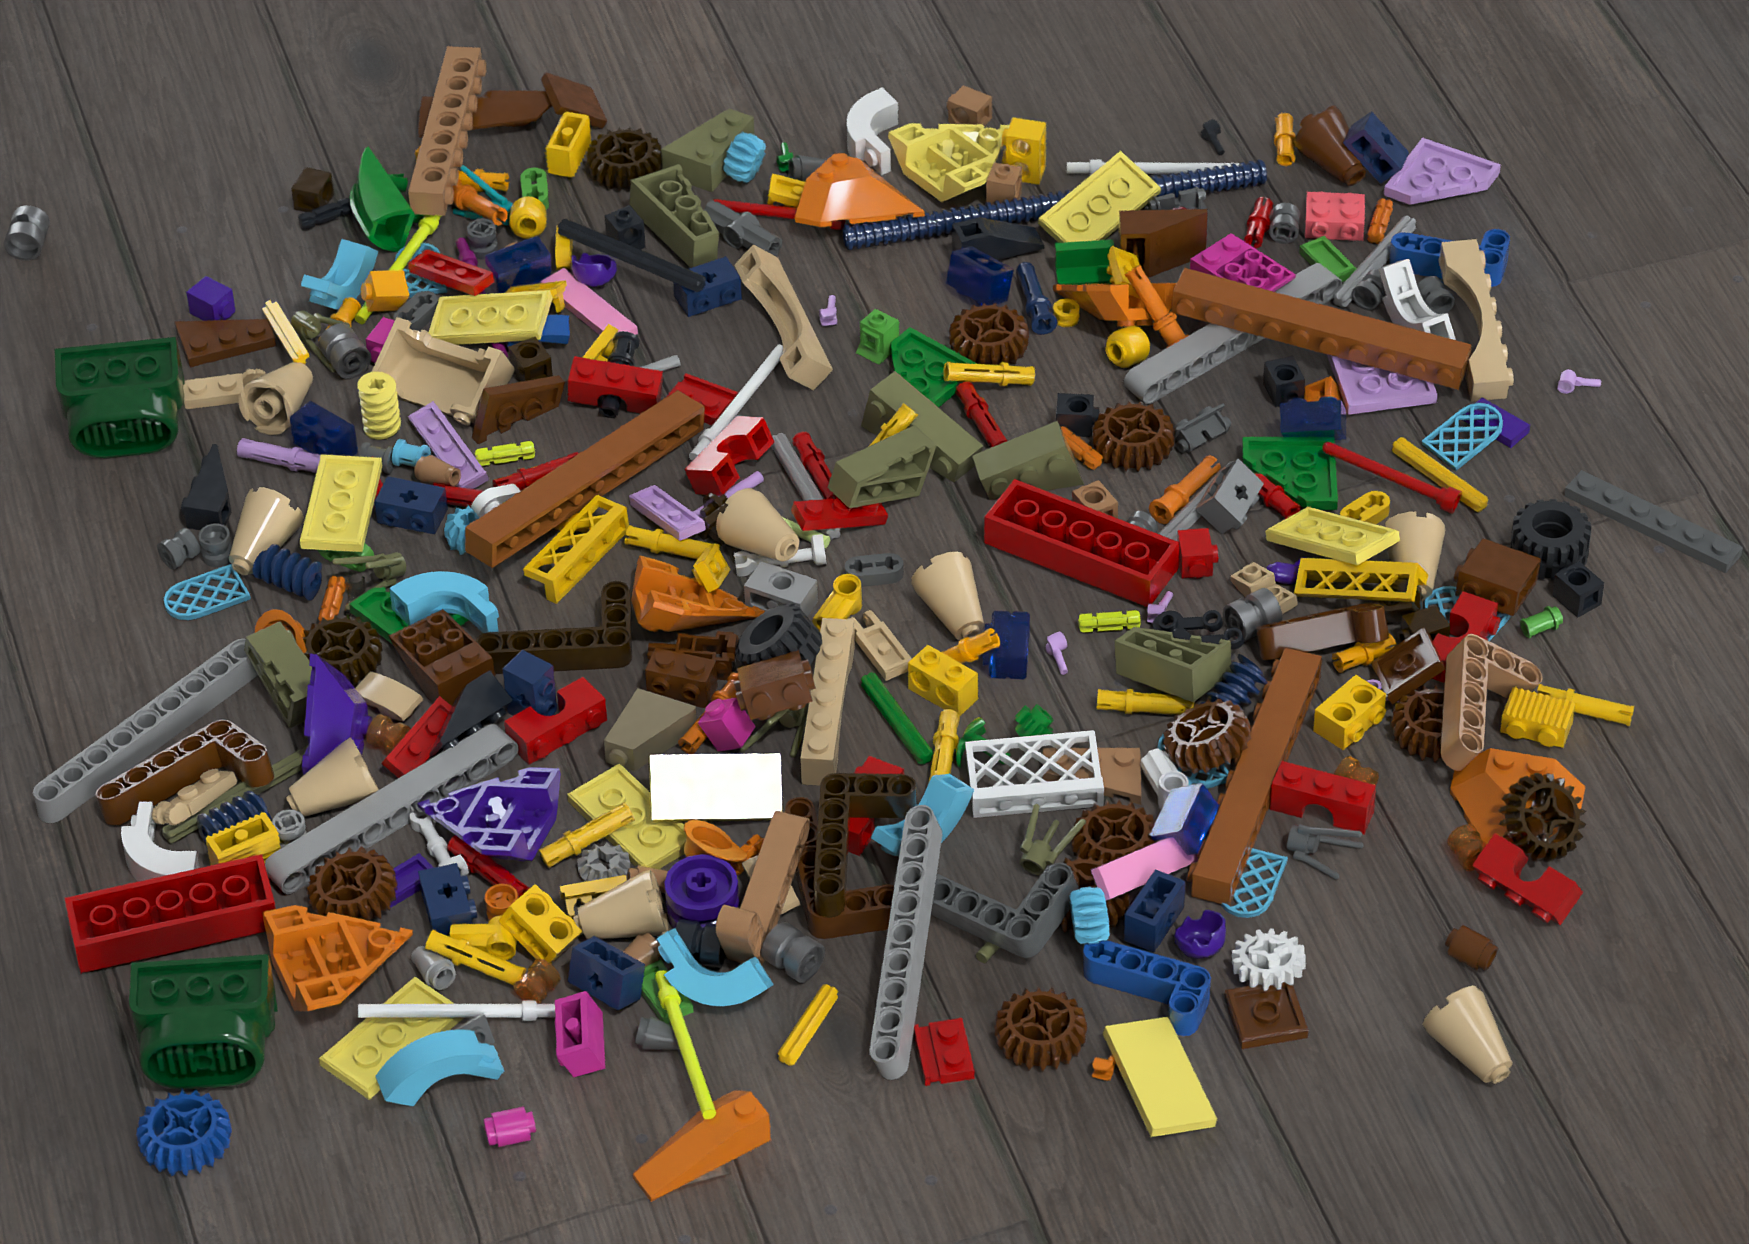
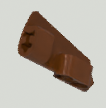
[418,90,552,138]

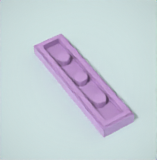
[408,401,489,489]

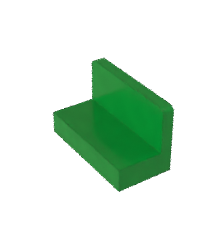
[1055,240,1115,285]

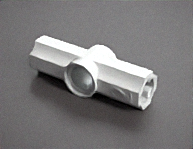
[1140,748,1206,837]

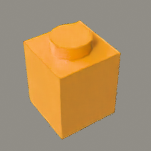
[361,270,410,312]

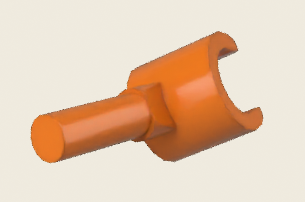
[1092,1055,1116,1081]

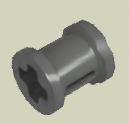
[359,442,395,474]

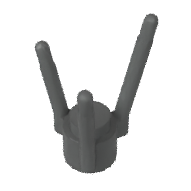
[1287,824,1364,879]

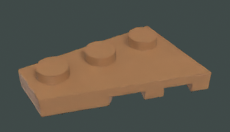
[1043,748,1141,805]

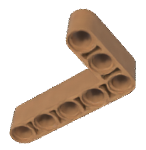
[1441,634,1543,771]
[716,811,810,965]

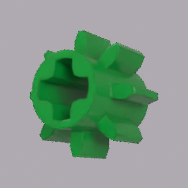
[1014,704,1054,737]

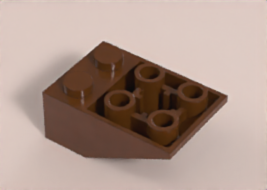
[1118,209,1208,278]
[389,609,495,706]

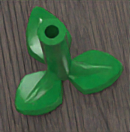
[955,717,1011,768]

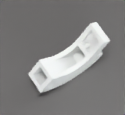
[847,88,898,175]
[1378,259,1456,340]
[121,802,200,881]

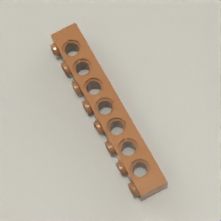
[408,46,487,216]

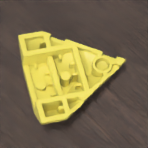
[888,123,1010,202]

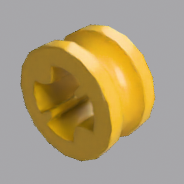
[1053,299,1080,327]

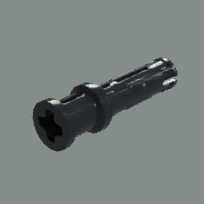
[599,331,640,418]

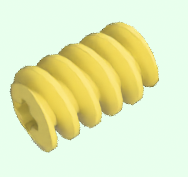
[358,372,401,440]

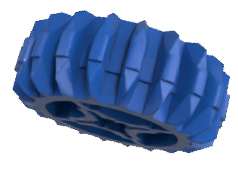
[136,1089,232,1176]

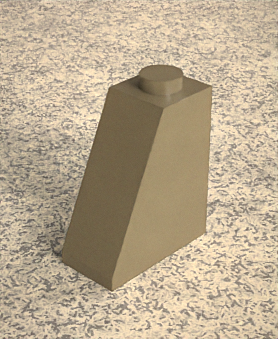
[604,688,697,771]

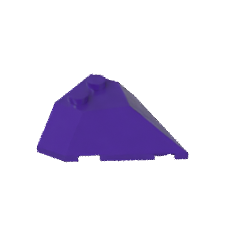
[302,654,373,775]
[417,767,561,861]

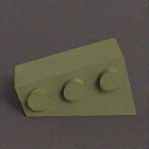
[661,109,755,192]
[972,421,1084,500]
[828,425,937,508]
[244,622,312,728]
[1115,627,1232,702]

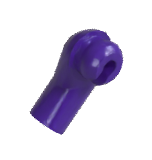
[1266,557,1306,585]

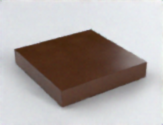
[541,72,608,129]
[1371,628,1446,704]
[1224,982,1309,1049]

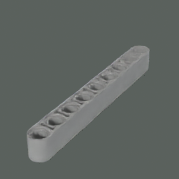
[1124,263,1342,404]
[33,639,258,823]
[265,724,518,894]
[870,805,942,1080]

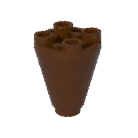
[1292,105,1366,186]

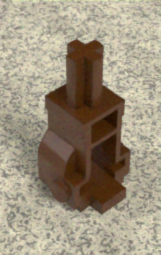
[647,631,739,681]

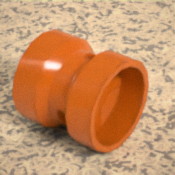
[485,884,518,922]

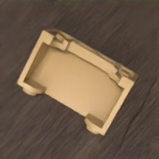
[372,317,515,425]

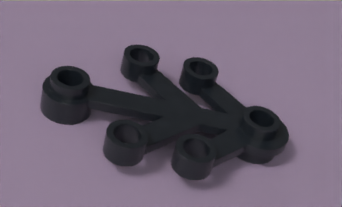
[1153,610,1244,683]

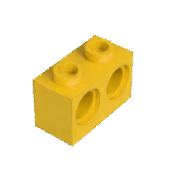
[1002,118,1046,185]
[908,645,978,716]
[1313,675,1386,750]
[499,884,582,969]

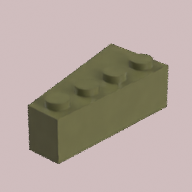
[630,164,719,268]
[861,371,983,483]

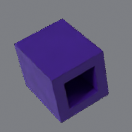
[186,276,236,321]

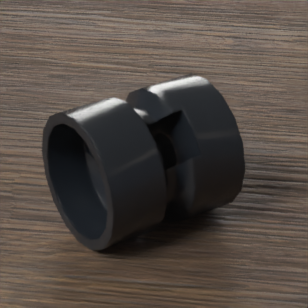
[676,919,726,969]

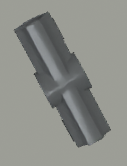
[704,200,782,257]

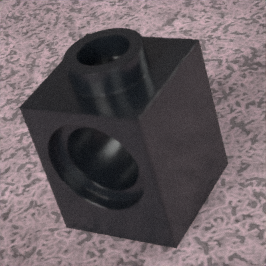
[604,205,646,249]
[1263,356,1305,407]
[1056,393,1100,437]
[1553,561,1604,618]

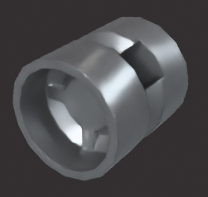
[4,206,50,260]
[318,323,371,379]
[1223,588,1283,641]
[761,922,825,983]

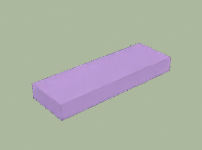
[629,485,706,541]

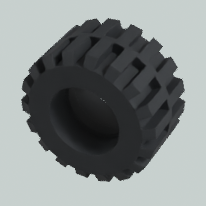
[1510,499,1592,580]
[735,603,823,666]

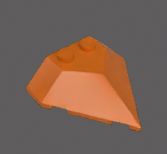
[795,153,925,227]
[1053,283,1177,326]
[631,555,765,632]
[1450,748,1585,849]
[263,905,413,1011]

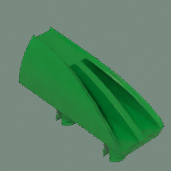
[349,146,424,252]

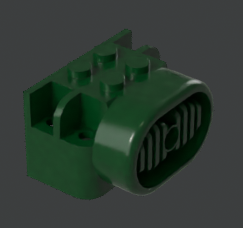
[54,337,185,458]
[129,954,278,1089]

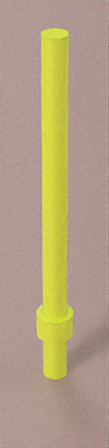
[355,215,442,324]
[655,970,716,1119]

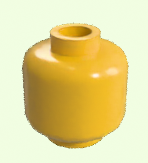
[509,196,547,239]
[1106,326,1150,368]

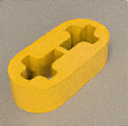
[555,225,573,270]
[1340,491,1390,524]

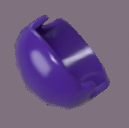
[571,253,617,287]
[1174,910,1226,958]

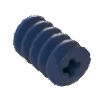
[253,544,322,600]
[1199,654,1268,712]
[197,790,272,846]

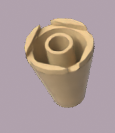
[239,362,313,435]
[229,487,304,575]
[716,488,799,562]
[1385,512,1445,601]
[911,552,984,640]
[286,738,379,817]
[573,870,670,940]
[1423,986,1512,1084]

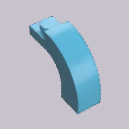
[301,239,379,310]
[389,571,499,633]
[871,774,974,856]
[657,928,774,1006]
[375,1030,504,1106]

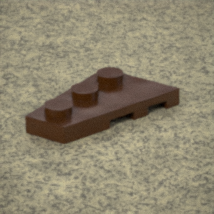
[174,319,276,367]
[472,375,565,445]

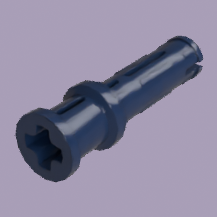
[1016,262,1057,335]

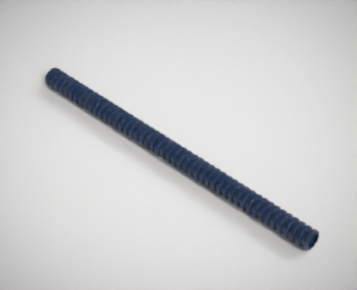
[842,159,1267,250]

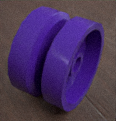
[664,854,740,929]

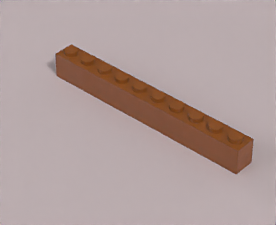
[1172,268,1472,390]
[465,390,705,568]
[1187,648,1322,906]

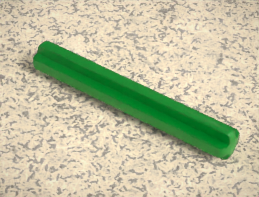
[861,672,933,765]

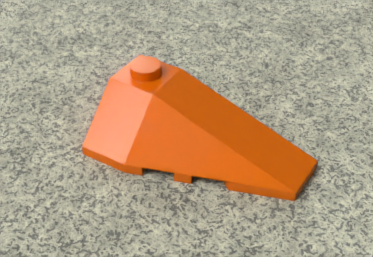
[633,1090,771,1202]

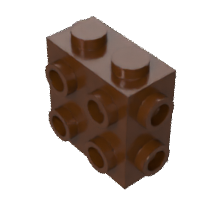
[1453,538,1541,616]
[734,650,816,720]

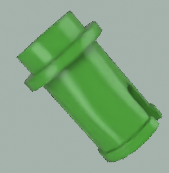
[1520,606,1563,638]

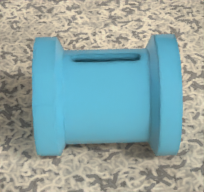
[392,439,431,467]

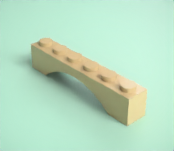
[1439,239,1513,402]
[735,245,833,390]
[801,618,855,785]

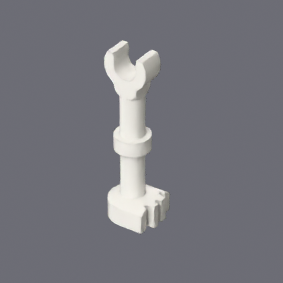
[734,534,827,577]
[410,813,469,876]

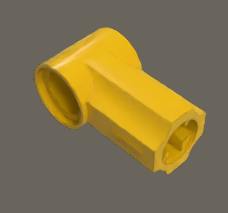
[812,574,862,632]
[450,916,517,960]

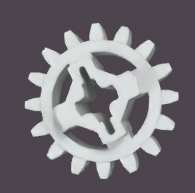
[1232,929,1306,990]

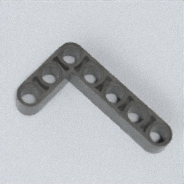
[931,863,1080,958]

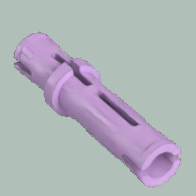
[237,438,321,473]

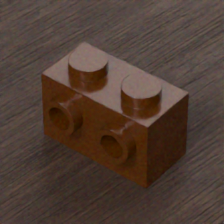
[645,647,718,708]

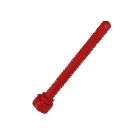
[713,199,846,230]
[1322,442,1462,514]

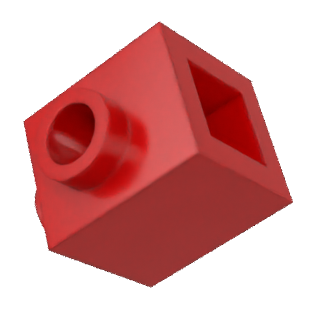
[1177,528,1218,579]

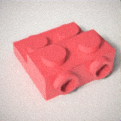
[1305,192,1365,241]

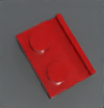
[665,373,738,425]
[914,1018,974,1086]

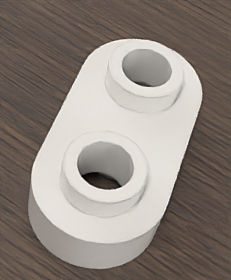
[471,484,521,518]

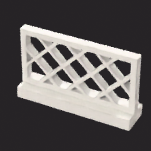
[965,730,1104,818]

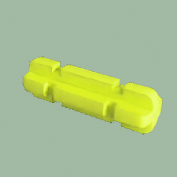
[475,441,535,466]
[1078,610,1141,633]

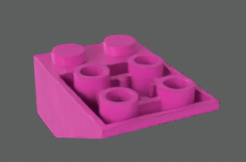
[1190,233,1296,292]

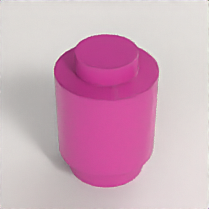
[483,1106,536,1147]

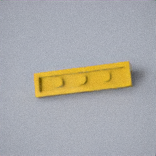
[523,495,629,604]
[1294,558,1428,602]

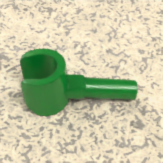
[776,142,794,172]

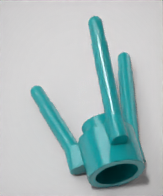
[452,165,513,227]

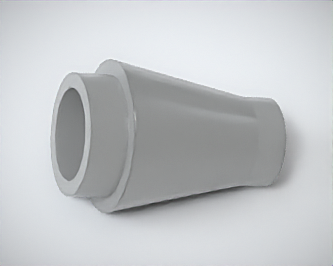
[411,946,456,990]

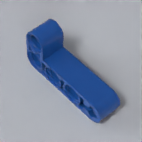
[1389,229,1510,287]
[1083,940,1211,1036]

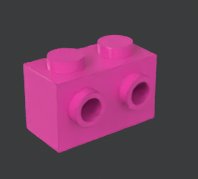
[555,991,605,1077]

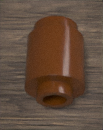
[1445,925,1498,971]

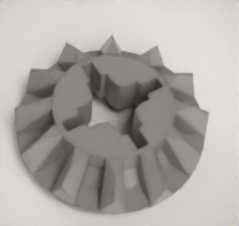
[578,841,631,882]

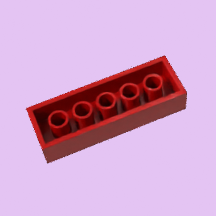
[984,479,1180,607]
[64,854,276,973]

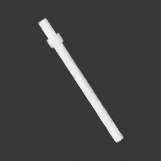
[1067,160,1239,175]
[689,345,783,461]
[358,1000,555,1021]

